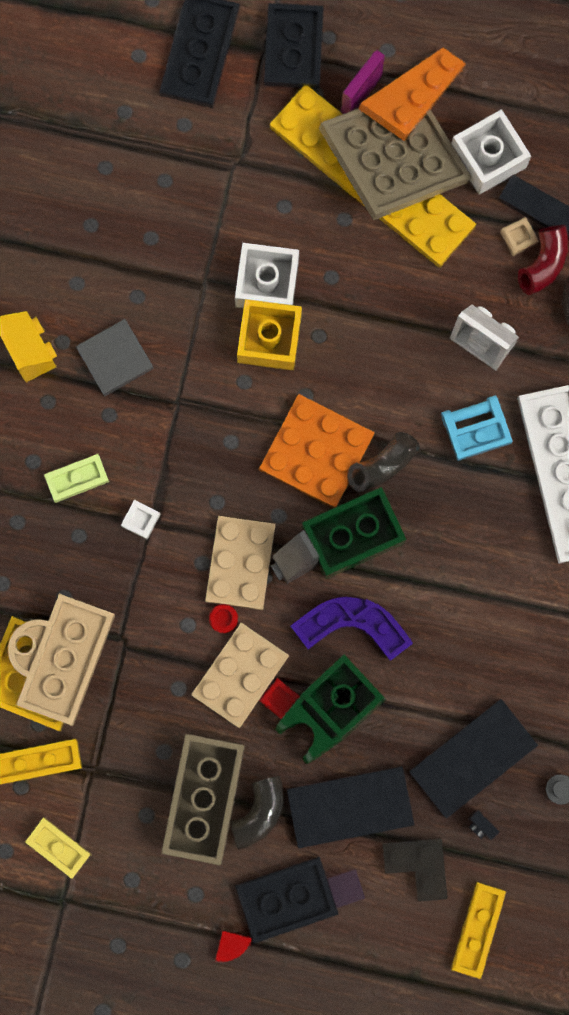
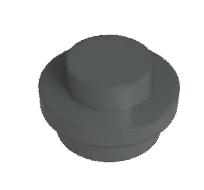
[546,775,569,805]

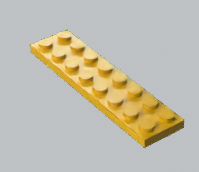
[270,86,476,268]

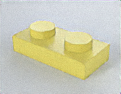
[25,818,91,879]

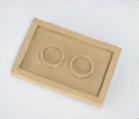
[205,516,275,611]
[191,623,289,729]

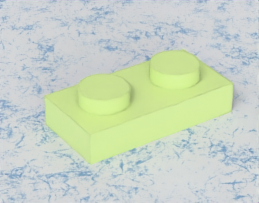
[44,454,109,503]

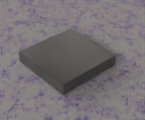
[76,319,154,397]

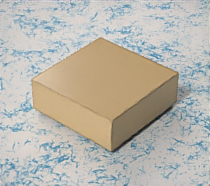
[500,217,539,256]

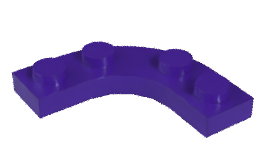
[290,597,413,662]

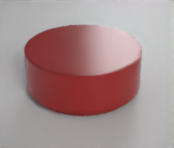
[209,604,238,634]

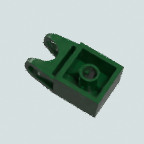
[275,654,387,765]

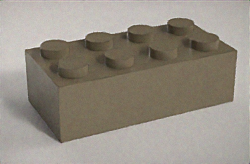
[162,734,245,865]

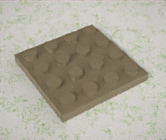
[319,109,471,220]

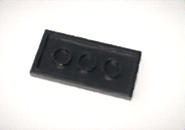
[159,0,240,109]
[409,699,538,819]
[287,766,415,849]

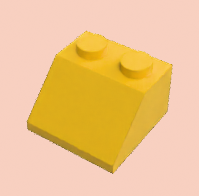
[0,311,57,383]

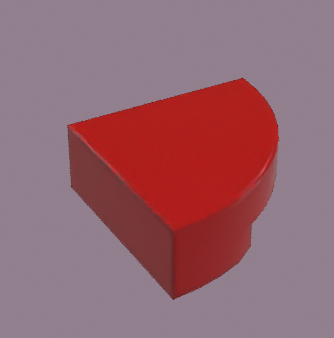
[215,930,252,962]

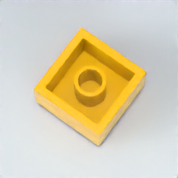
[237,299,302,370]

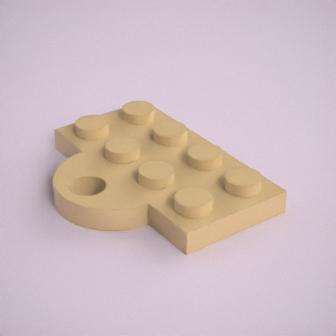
[8,594,115,726]

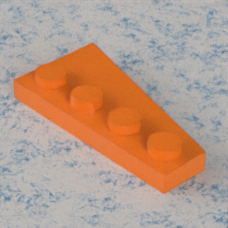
[359,48,466,141]

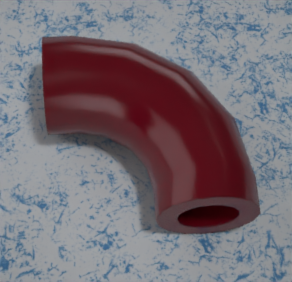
[518,224,568,295]

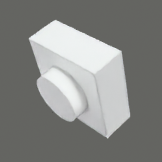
[121,500,161,540]

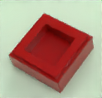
[259,678,300,719]

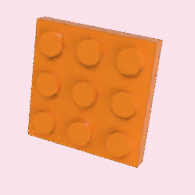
[259,394,375,508]

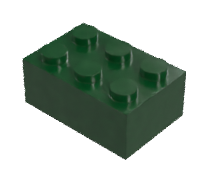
[301,487,407,580]

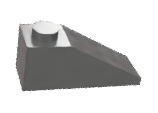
[271,530,319,584]

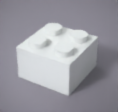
[451,109,531,195]
[235,243,299,308]

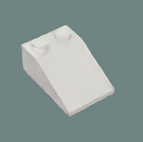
[450,305,519,370]

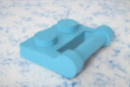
[441,395,513,461]

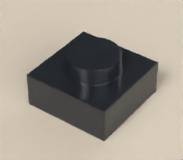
[467,810,500,840]

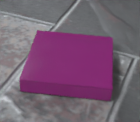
[341,50,385,114]

